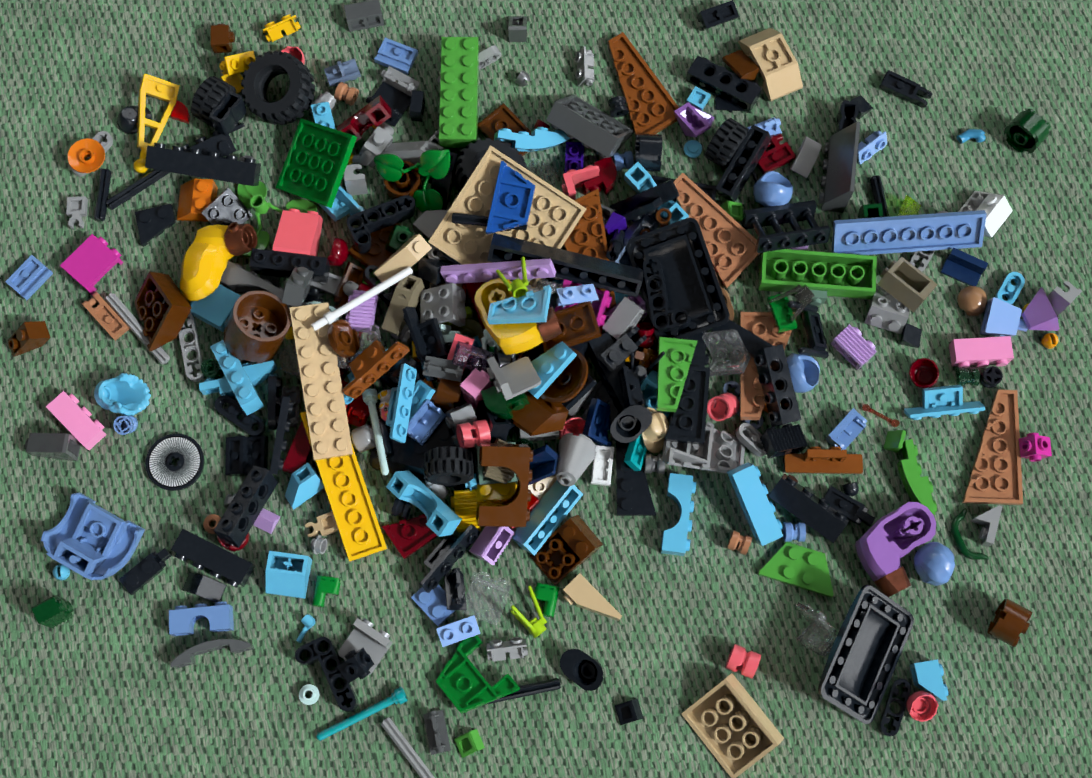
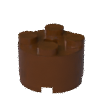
[384,161,422,200]
[431,375,468,411]
[987,598,1032,647]

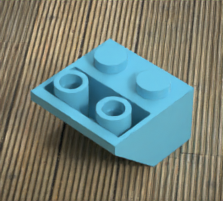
[265,551,312,599]

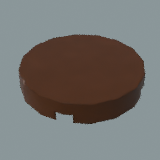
[328,319,360,358]

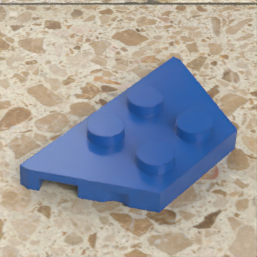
[486,161,535,234]

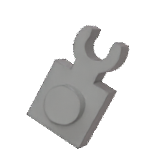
[66,196,88,229]

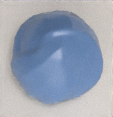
[753,171,793,207]
[786,353,820,393]
[914,542,955,586]

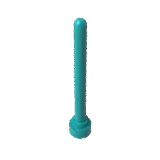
[316,686,408,741]

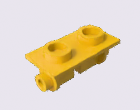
[263,14,301,42]
[219,51,256,75]

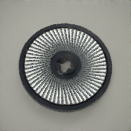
[146,434,205,491]

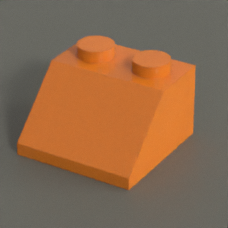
[177,179,218,222]

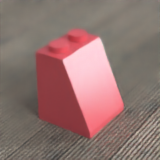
[272,208,323,256]

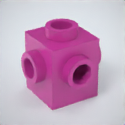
[1019,433,1052,462]

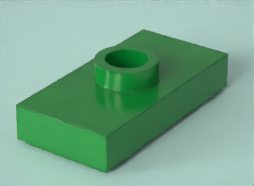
[767,293,797,333]

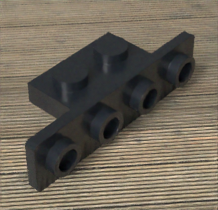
[182,122,245,157]
[610,179,679,222]
[402,307,449,381]
[419,524,480,593]

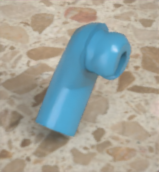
[957,129,986,144]

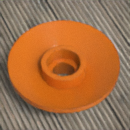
[68,138,105,173]

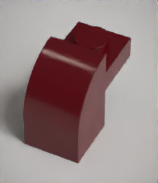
[583,157,617,195]

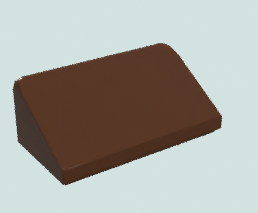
[722,50,760,80]

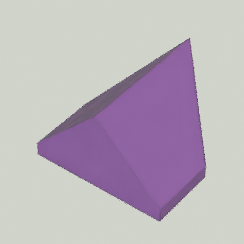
[674,102,714,137]
[1021,286,1060,331]

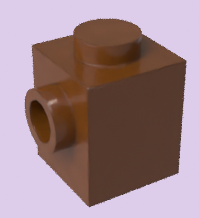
[211,24,235,53]

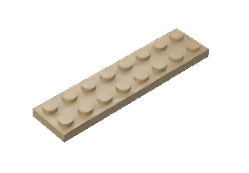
[289,302,353,461]

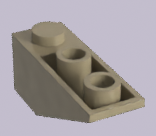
[381,275,425,336]

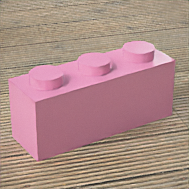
[949,336,1014,369]
[460,368,492,410]
[46,391,107,450]

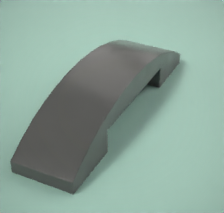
[170,639,254,669]

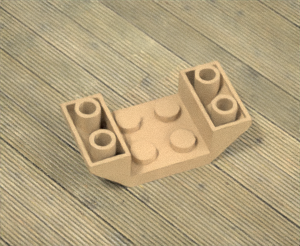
[738,28,803,102]

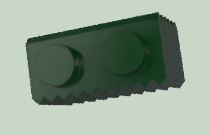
[31,596,74,629]

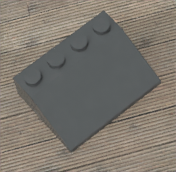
[546,95,634,158]
[819,122,860,213]

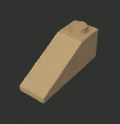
[373,234,432,282]
[563,573,622,621]

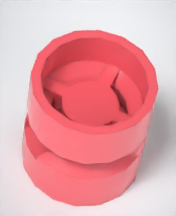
[707,393,740,421]
[456,419,491,449]
[725,644,761,679]

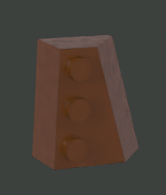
[134,271,192,351]
[484,391,569,436]

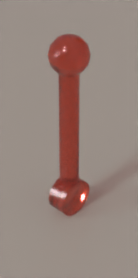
[862,404,900,427]

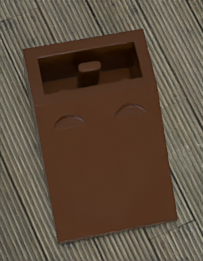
[530,515,603,586]

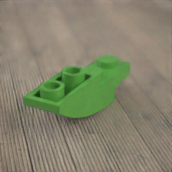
[897,439,937,515]

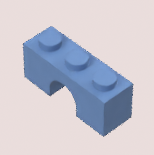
[169,602,234,636]

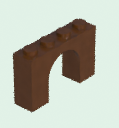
[476,443,533,527]

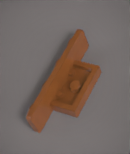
[342,340,410,399]
[784,446,863,474]

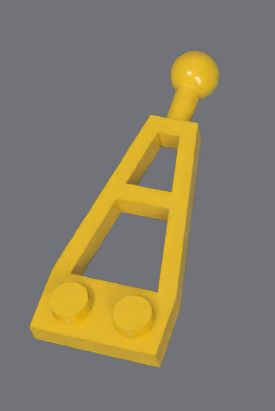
[133,74,180,173]

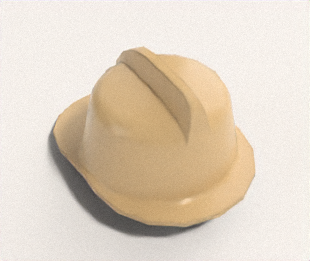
[642,407,669,453]

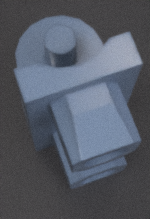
[324,59,361,87]

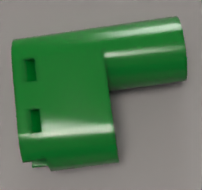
[312,576,341,607]
[534,583,559,618]

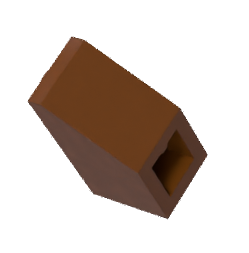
[8,321,51,357]

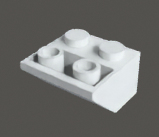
[958,191,1013,238]

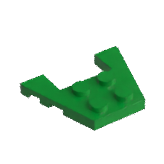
[435,635,520,714]

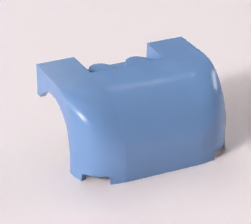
[41,492,145,580]

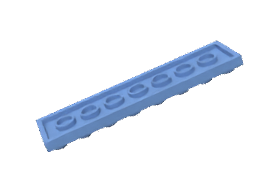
[832,210,987,255]

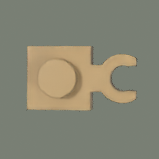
[305,511,339,538]

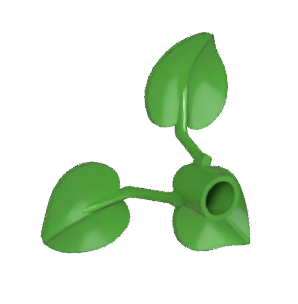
[237,181,317,257]

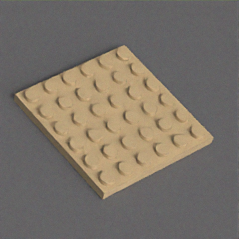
[428,145,587,292]

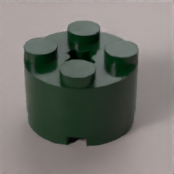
[1004,109,1051,154]

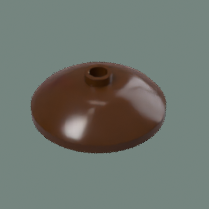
[540,348,588,404]

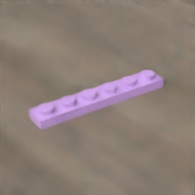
[440,258,556,284]

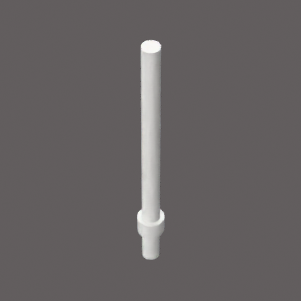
[311,266,413,331]

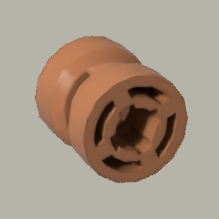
[334,82,359,106]
[727,530,752,555]

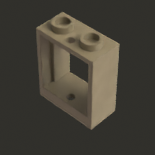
[878,257,938,313]

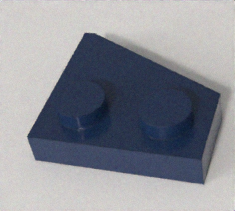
[582,398,612,447]

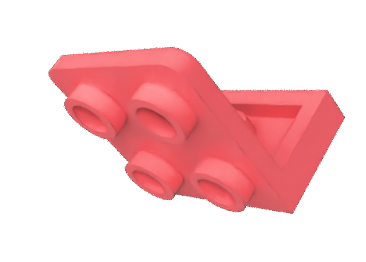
[561,165,600,200]

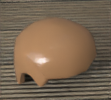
[957,286,987,316]

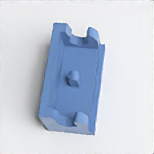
[407,399,446,446]
[825,408,867,450]

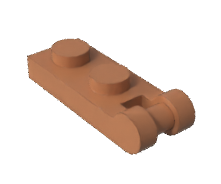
[82,292,130,341]

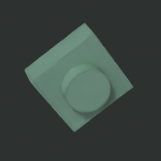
[805,289,827,306]

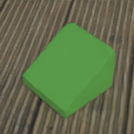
[720,201,743,221]
[884,430,906,453]
[454,729,485,758]

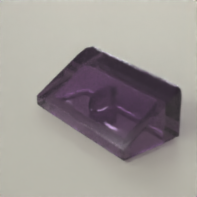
[452,341,495,374]

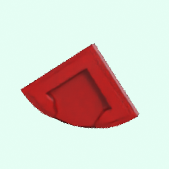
[171,100,190,124]

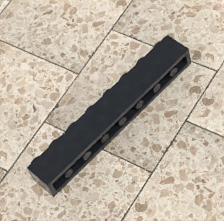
[487,233,643,297]

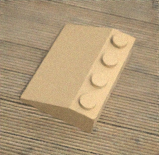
[682,673,784,778]

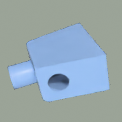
[980,297,1028,337]

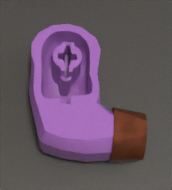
[855,502,936,597]

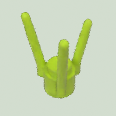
[496,257,529,298]
[511,585,547,638]

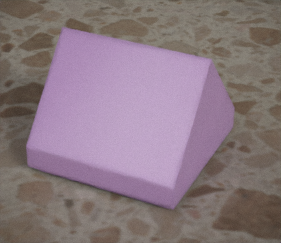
[254,508,280,534]

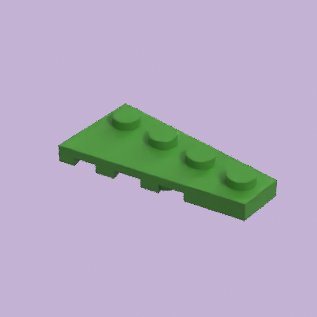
[656,337,697,412]

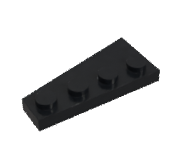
[665,366,710,445]
[616,440,656,516]

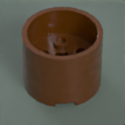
[223,291,291,364]

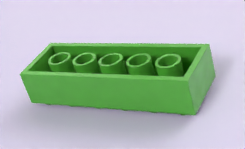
[439,37,479,148]
[758,249,877,299]

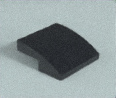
[225,435,268,476]

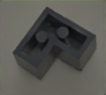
[475,400,517,443]

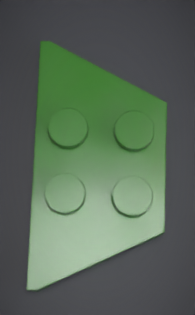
[758,542,833,598]

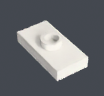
[591,445,614,486]

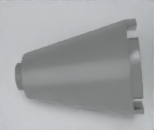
[556,433,596,486]

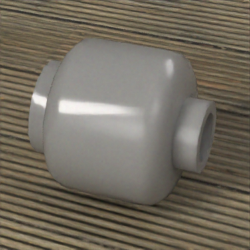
[351,424,376,452]

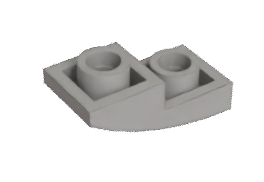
[790,136,822,178]

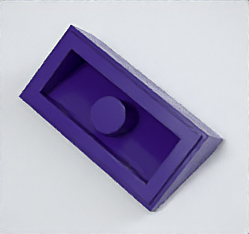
[604,212,628,242]

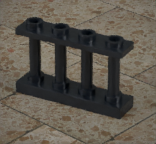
[742,200,831,253]

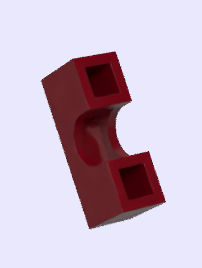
[336,96,391,143]

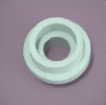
[299,684,320,705]

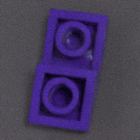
[564,142,584,173]

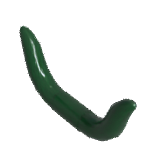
[951,508,989,560]

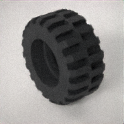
[241,50,315,125]
[454,138,527,193]

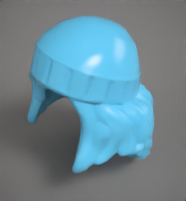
[94,373,151,416]

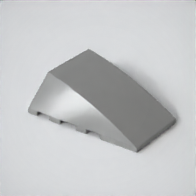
[662,412,745,473]

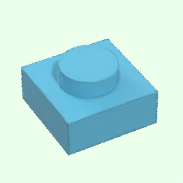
[686,86,711,110]

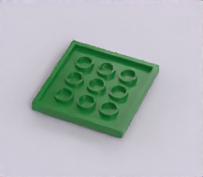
[276,119,357,208]

